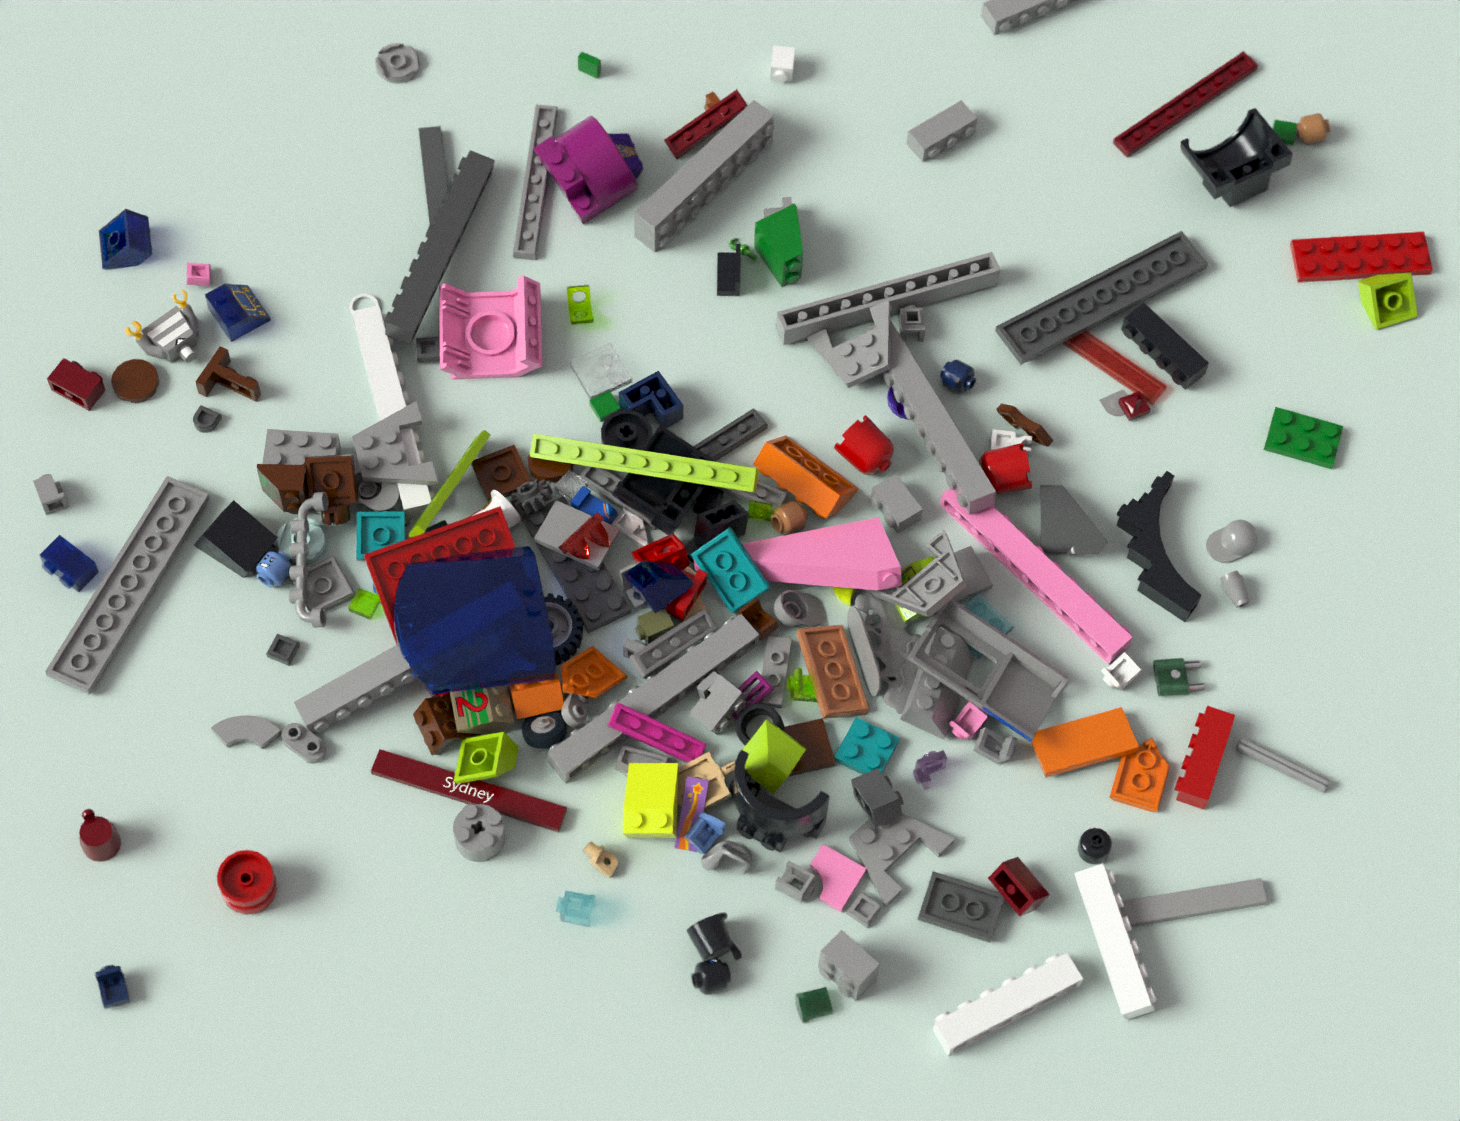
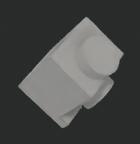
[33,474,69,515]

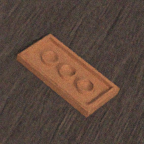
[796,625,870,719]

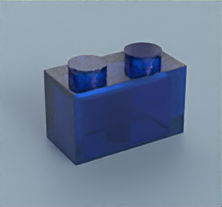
[39,535,99,592]

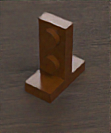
[195,346,261,402]

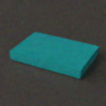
[691,527,772,614]

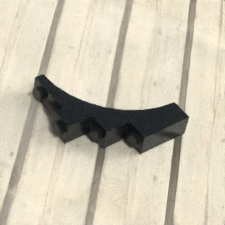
[1116,471,1202,622]

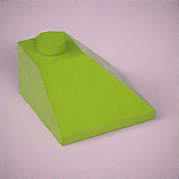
[1358,273,1418,329]
[737,719,806,795]
[454,732,519,784]

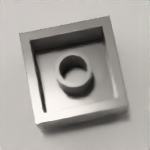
[818,930,880,1001]

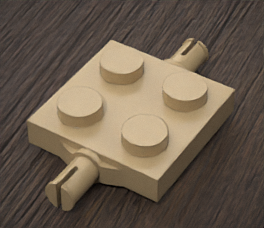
[678,752,735,811]

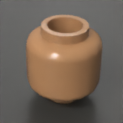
[1297,113,1330,144]
[771,501,808,535]

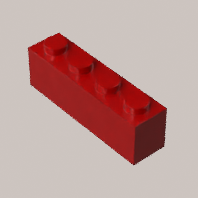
[1174,706,1235,810]

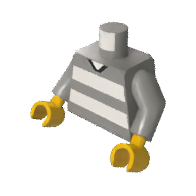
[125,290,198,363]

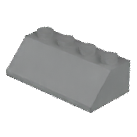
[900,627,974,739]

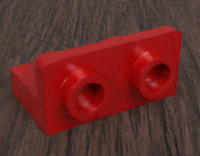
[631,534,690,584]

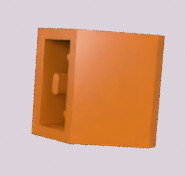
[506,665,564,719]

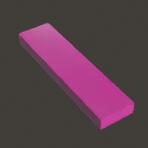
[607,702,707,763]

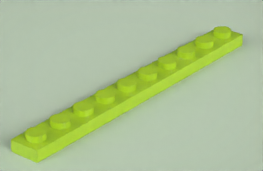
[530,434,759,492]

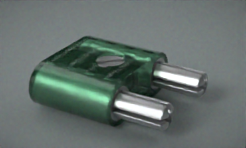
[1153,658,1204,696]

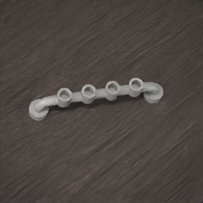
[289,492,329,628]

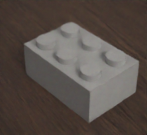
[262,429,341,465]

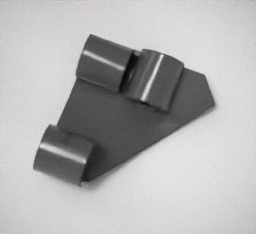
[1040,485,1108,554]

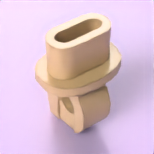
[582,841,618,878]

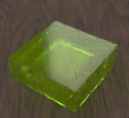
[348,588,380,620]

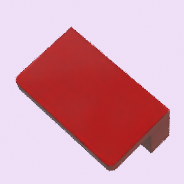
[659,569,707,621]

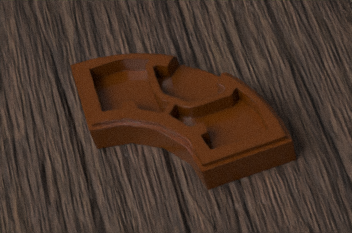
[996,403,1054,447]

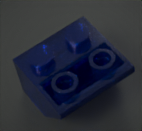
[623,561,694,614]

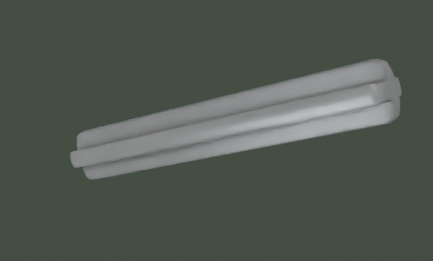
[1236,738,1329,792]

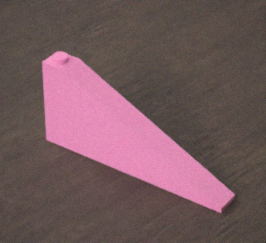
[694,517,902,590]

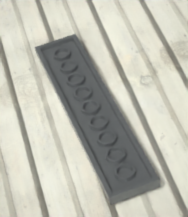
[995,231,1208,365]

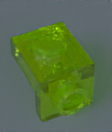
[787,668,818,703]

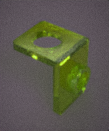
[567,285,594,325]
[748,500,773,521]

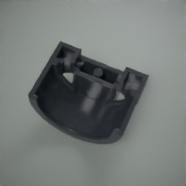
[1180,108,1293,207]
[612,425,716,537]
[729,750,830,852]

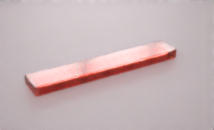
[1062,331,1167,405]

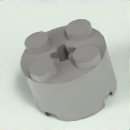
[453,804,505,862]

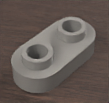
[561,693,591,728]
[282,723,326,764]

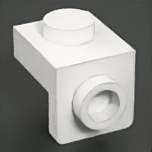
[1101,652,1143,691]

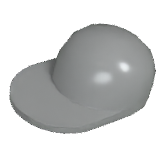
[355,471,399,512]
[1206,520,1258,563]
[774,590,824,627]

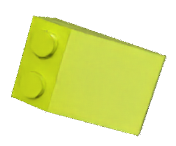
[623,763,679,838]

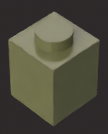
[635,605,674,645]

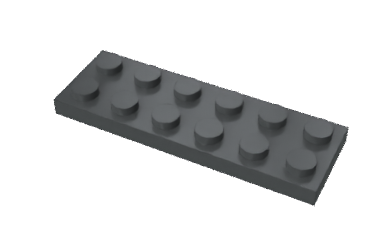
[522,496,631,634]

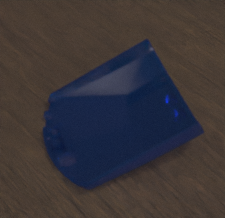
[394,546,555,694]

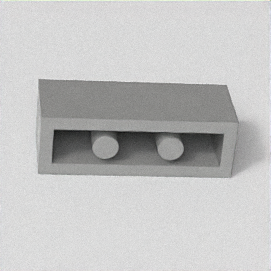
[907,100,977,162]

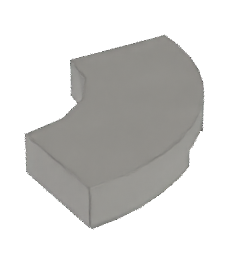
[211,716,282,749]

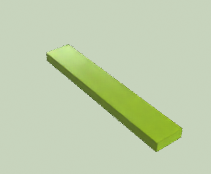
[409,430,491,538]

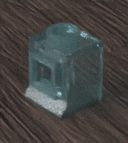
[556,890,596,927]

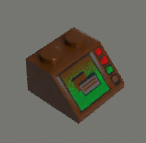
[257,464,309,514]

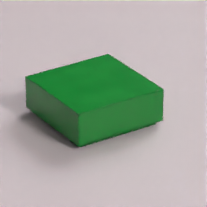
[578,51,601,78]
[1273,119,1297,145]
[589,391,621,422]

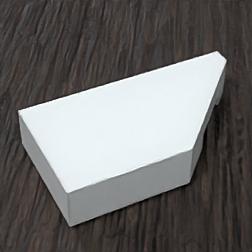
[611,508,649,548]

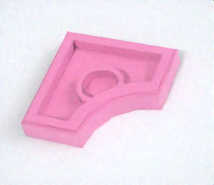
[810,844,867,912]

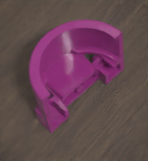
[533,116,639,224]

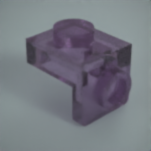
[913,750,948,790]

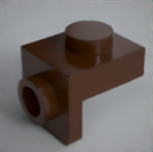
[738,598,779,641]

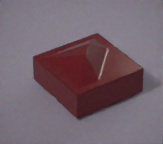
[1118,391,1151,421]

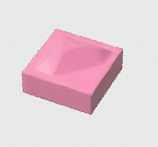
[187,263,210,286]

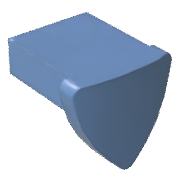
[684,812,727,854]

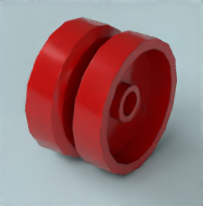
[217,850,277,915]

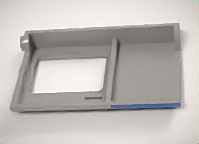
[907,599,1069,742]

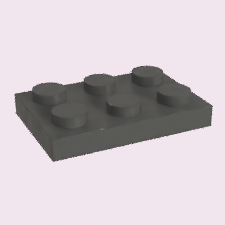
[918,871,1004,943]

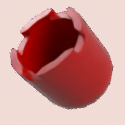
[834,415,894,475]
[979,443,1032,494]

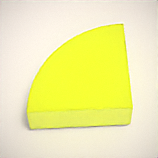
[833,587,855,606]

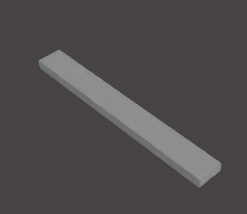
[513,105,558,260]

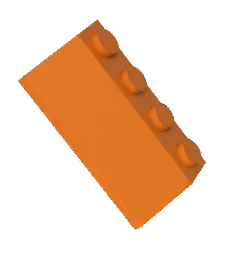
[753,435,859,519]

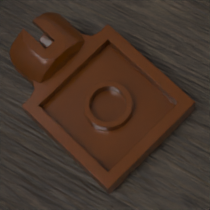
[304,454,359,526]

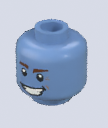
[256,551,291,587]

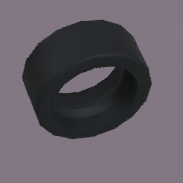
[735,703,785,745]

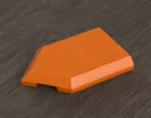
[561,646,628,698]
[1110,738,1170,812]

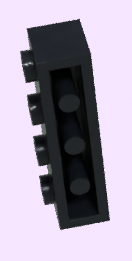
[1121,302,1209,390]

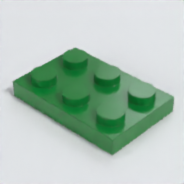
[1263,407,1343,469]

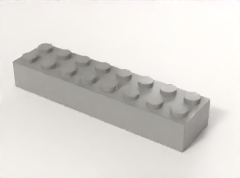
[634,100,774,252]

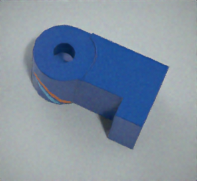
[571,486,618,524]

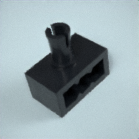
[693,500,749,546]

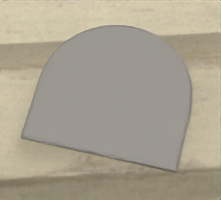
[1099,390,1127,416]

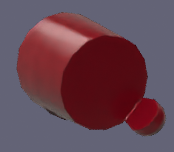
[79,809,121,862]

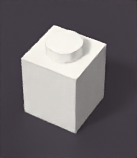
[770,46,795,82]

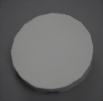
[375,43,420,83]

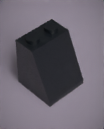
[194,500,278,577]

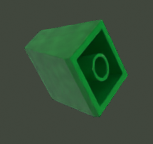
[754,203,803,287]

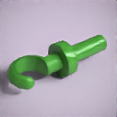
[729,238,757,261]

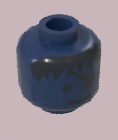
[940,359,976,394]

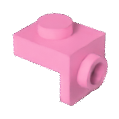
[948,702,990,740]

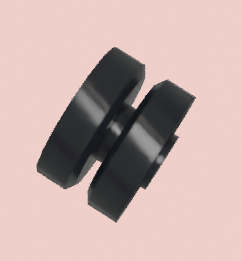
[601,410,652,450]

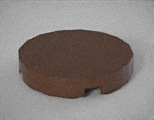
[111,359,159,403]
[528,454,574,483]

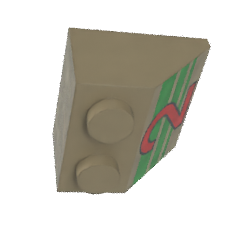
[449,677,514,735]

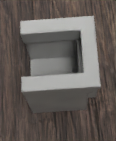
[899,305,925,342]
[775,861,816,903]

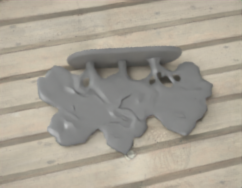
[847,590,926,714]

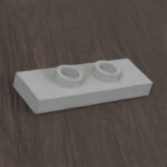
[759,636,791,708]

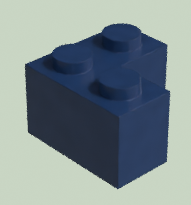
[619,371,684,428]

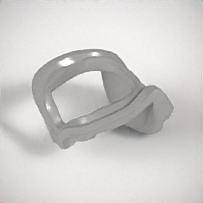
[701,841,752,874]

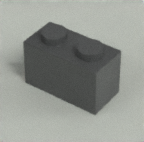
[851,768,903,827]

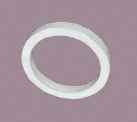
[350,294,378,314]

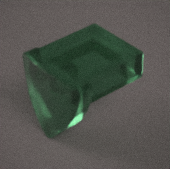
[795,987,833,1023]

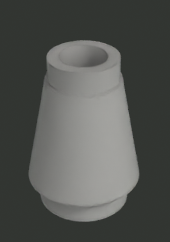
[1220,570,1250,608]

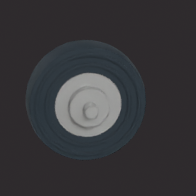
[522,711,567,749]

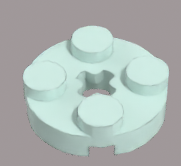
[277,518,326,564]

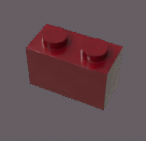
[47,358,106,411]
[988,857,1050,916]

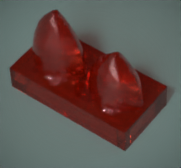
[558,512,610,559]

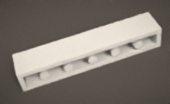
[1074,863,1157,1020]
[933,953,1083,1056]

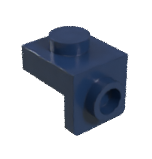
[95,965,130,1009]

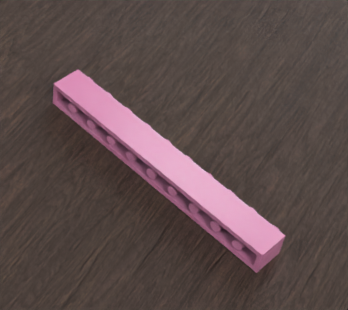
[940,488,1133,664]

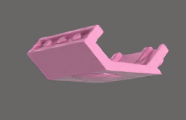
[439,276,543,379]

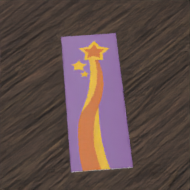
[675,776,709,852]

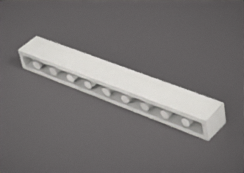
[352,305,435,519]

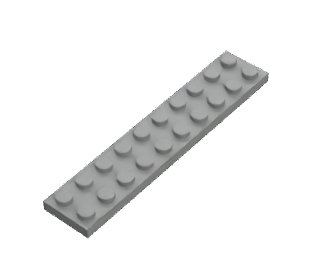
[45,476,210,695]

